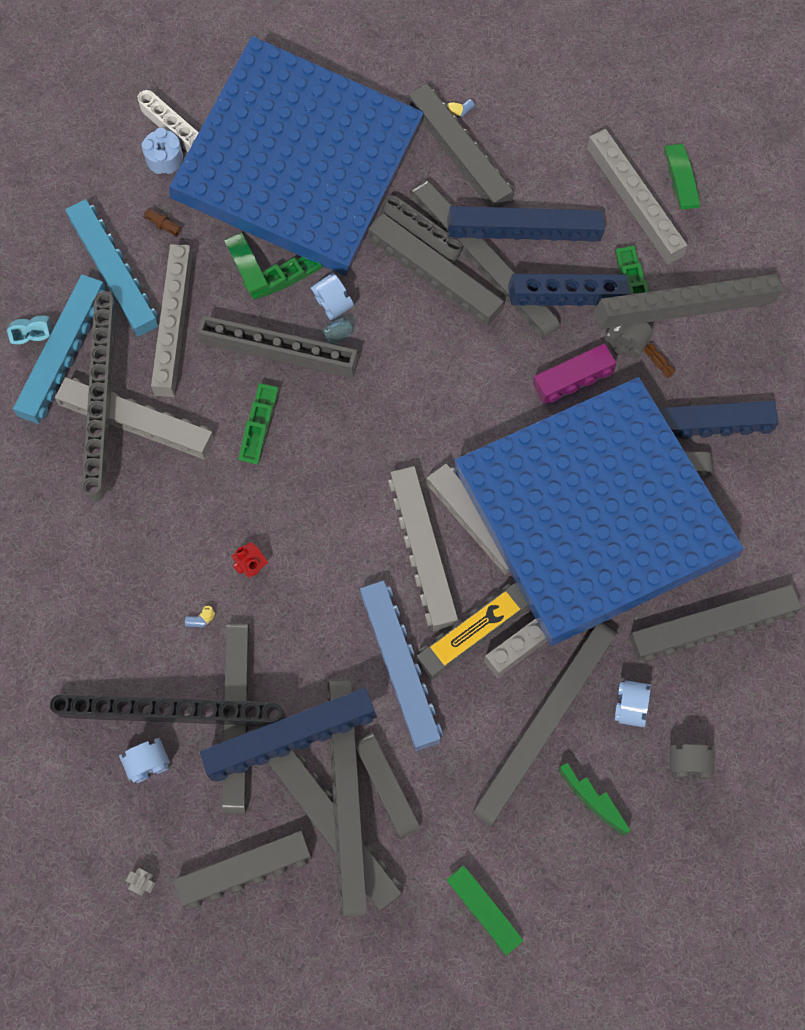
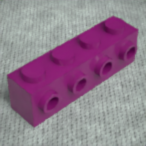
[533,344,616,404]

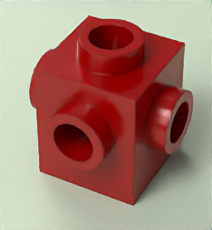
[231,541,268,578]

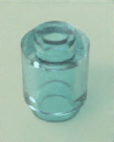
[322,317,353,344]

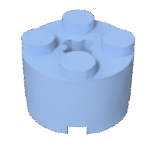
[142,128,183,174]
[311,273,354,321]
[615,680,651,728]
[119,738,170,783]

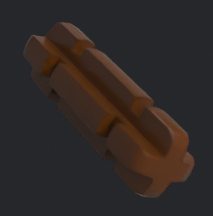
[644,343,675,378]

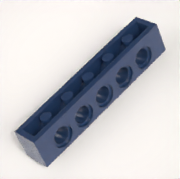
[508,274,630,306]

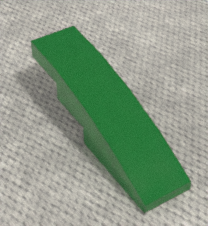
[664,144,700,210]
[224,232,269,296]
[615,245,649,295]
[243,257,322,300]
[238,383,279,465]
[558,763,630,836]
[446,866,523,956]

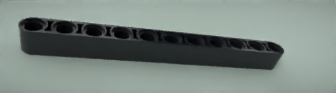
[50,695,286,726]

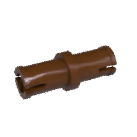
[143,207,182,237]

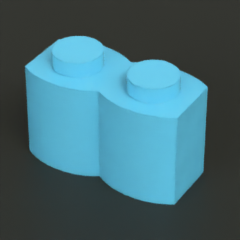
[7,316,52,344]

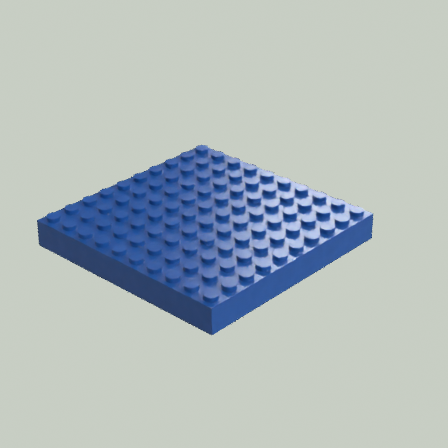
[169,36,424,276]
[455,377,744,647]

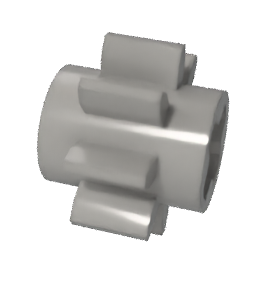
[126,868,155,896]

